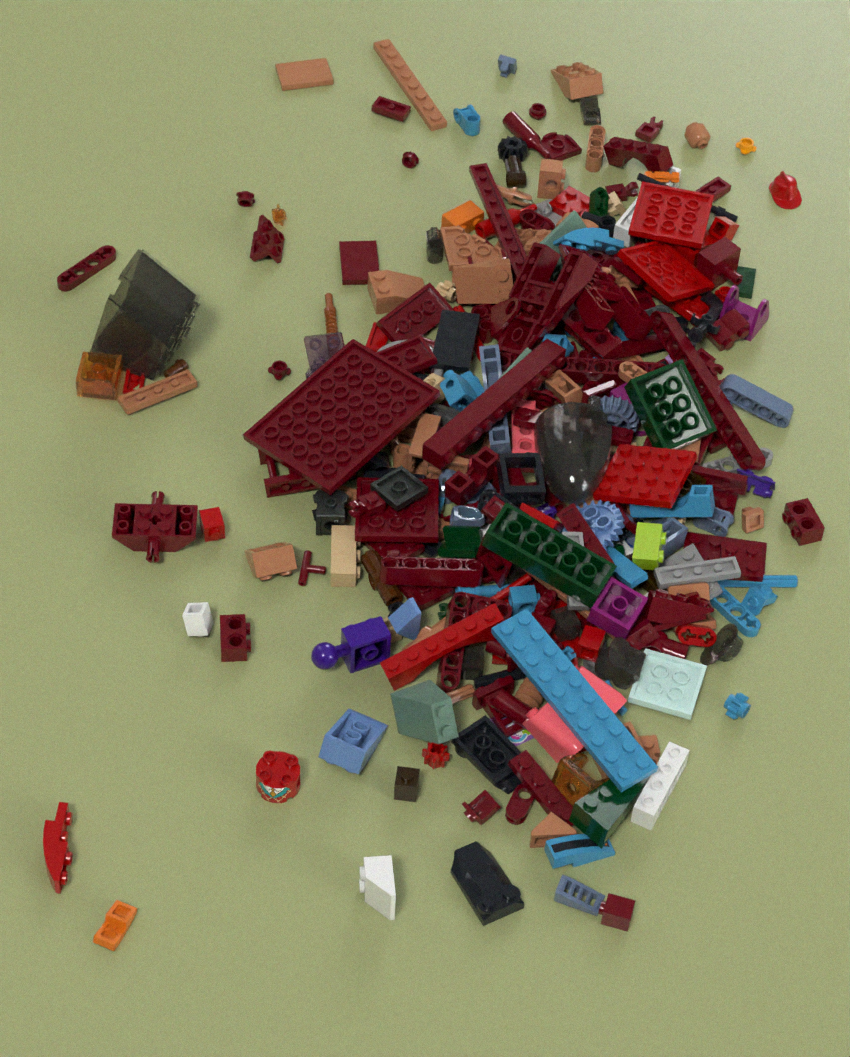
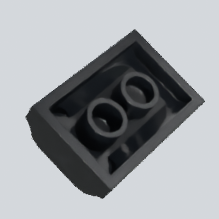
[451,715,523,794]
[450,841,524,926]

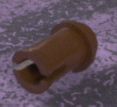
[163,359,189,378]

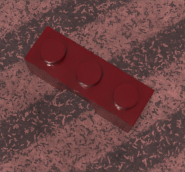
[445,445,499,506]

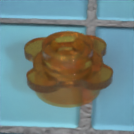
[272,204,286,226]

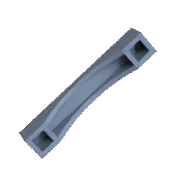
[479,344,511,454]

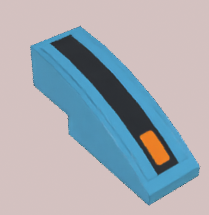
[544,834,615,869]

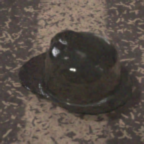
[700,624,743,665]

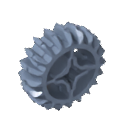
[585,395,639,434]

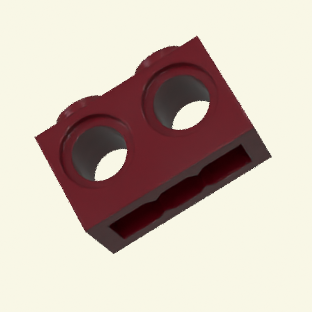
[782,498,825,546]
[220,614,251,662]

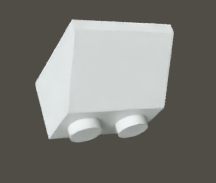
[359,855,396,920]

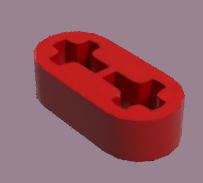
[675,623,717,647]

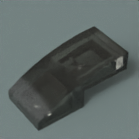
[579,98,601,125]

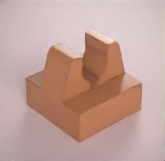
[742,506,764,533]

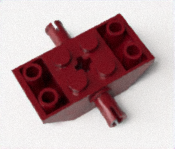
[112,491,198,563]

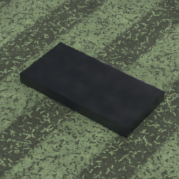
[430,310,480,372]

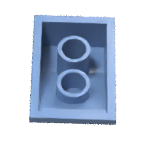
[318,709,388,775]

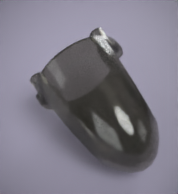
[534,396,612,505]

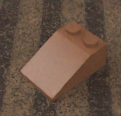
[453,258,513,304]
[367,270,425,315]

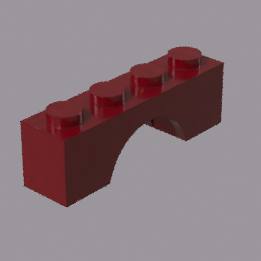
[603,137,673,173]

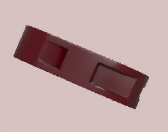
[505,784,535,825]

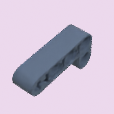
[719,374,794,428]

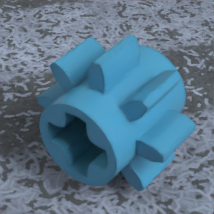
[724,693,751,720]

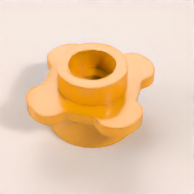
[736,138,757,154]

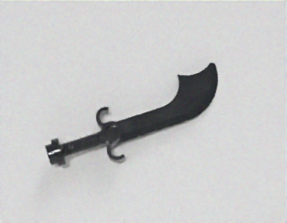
[688,291,724,343]

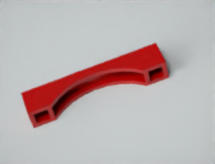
[380,603,505,691]

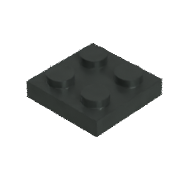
[370,465,428,511]

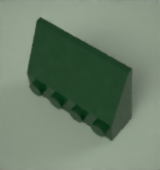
[624,359,717,450]

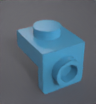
[741,584,778,616]

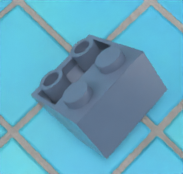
[626,517,688,559]

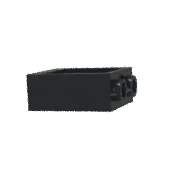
[496,452,546,505]

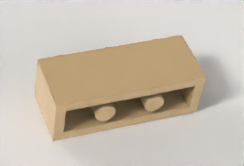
[331,525,360,587]

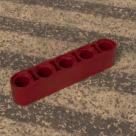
[379,557,484,587]

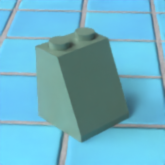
[390,680,459,744]

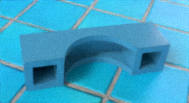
[629,485,715,518]

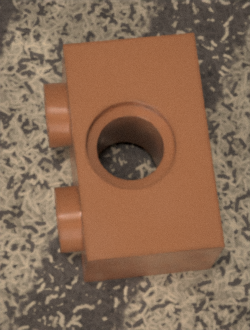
[537,159,566,200]

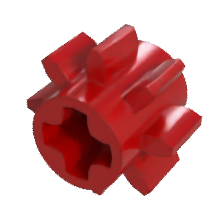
[422,742,450,769]

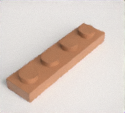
[118,369,197,415]

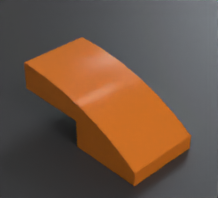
[93,900,137,951]

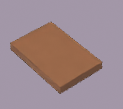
[275,58,333,91]

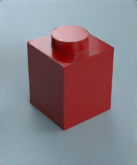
[708,216,740,241]
[199,507,225,542]
[576,625,606,663]

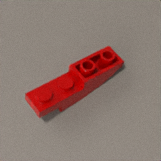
[43,802,73,894]

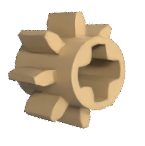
[436,280,457,302]

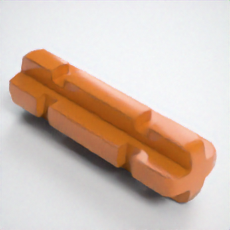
[644,171,680,183]

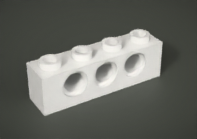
[631,741,690,830]

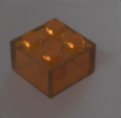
[76,352,123,400]

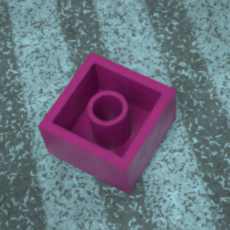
[587,577,648,642]

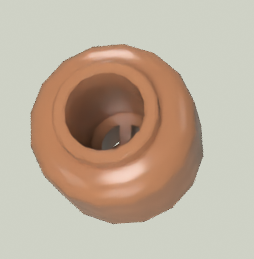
[684,122,711,149]

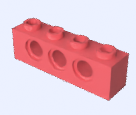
[511,400,540,473]

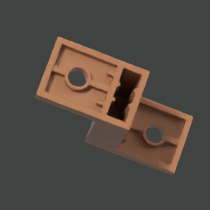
[396,413,470,484]

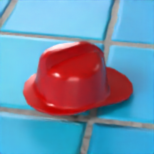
[769,171,802,210]

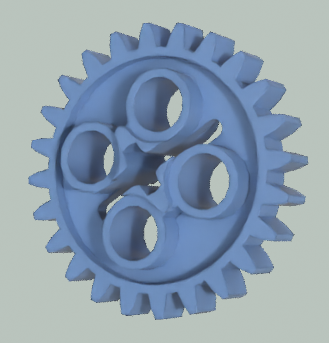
[560,500,625,551]

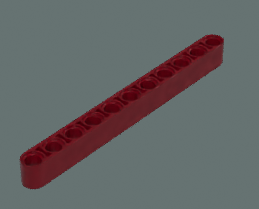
[650,311,766,471]

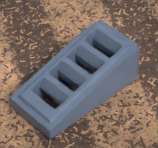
[554,875,605,916]

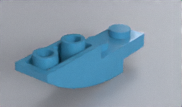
[553,228,624,255]

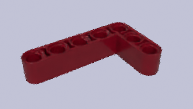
[436,592,512,693]

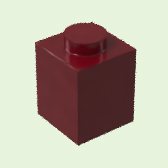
[598,893,636,932]

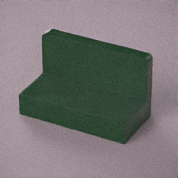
[438,525,483,558]

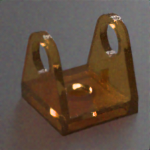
[551,753,610,807]

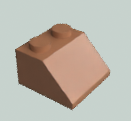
[244,541,297,580]

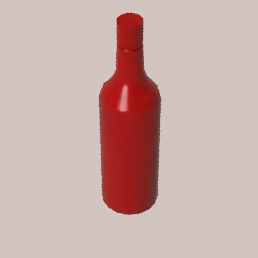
[475,203,537,239]

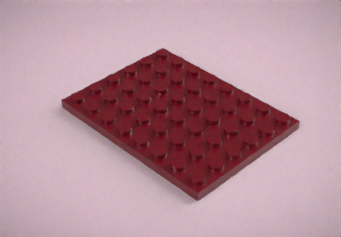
[243,339,440,495]

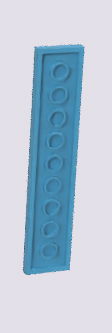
[491,609,658,792]

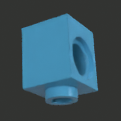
[508,585,540,616]

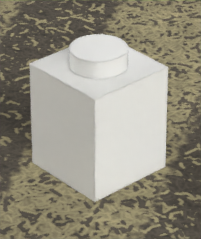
[182,602,214,637]

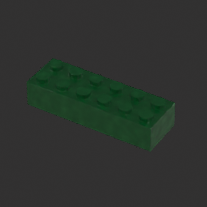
[482,502,617,608]

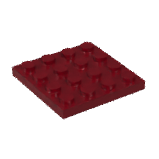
[355,478,439,543]

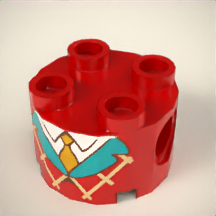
[256,750,300,803]

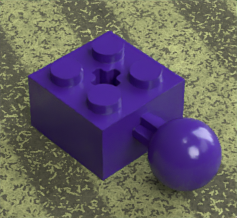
[311,616,391,674]

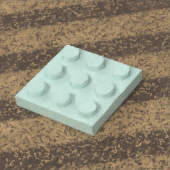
[628,648,707,720]

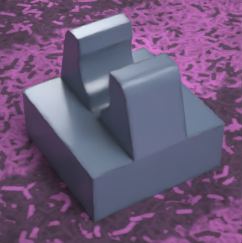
[498,54,517,78]

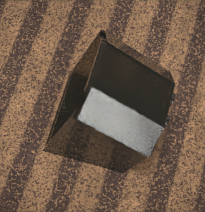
[88,249,200,381]

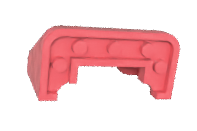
[522,665,627,763]

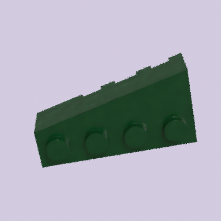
[569,776,650,849]

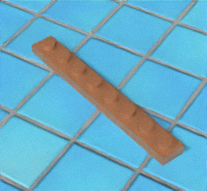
[373,39,447,131]

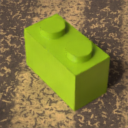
[632,522,667,570]

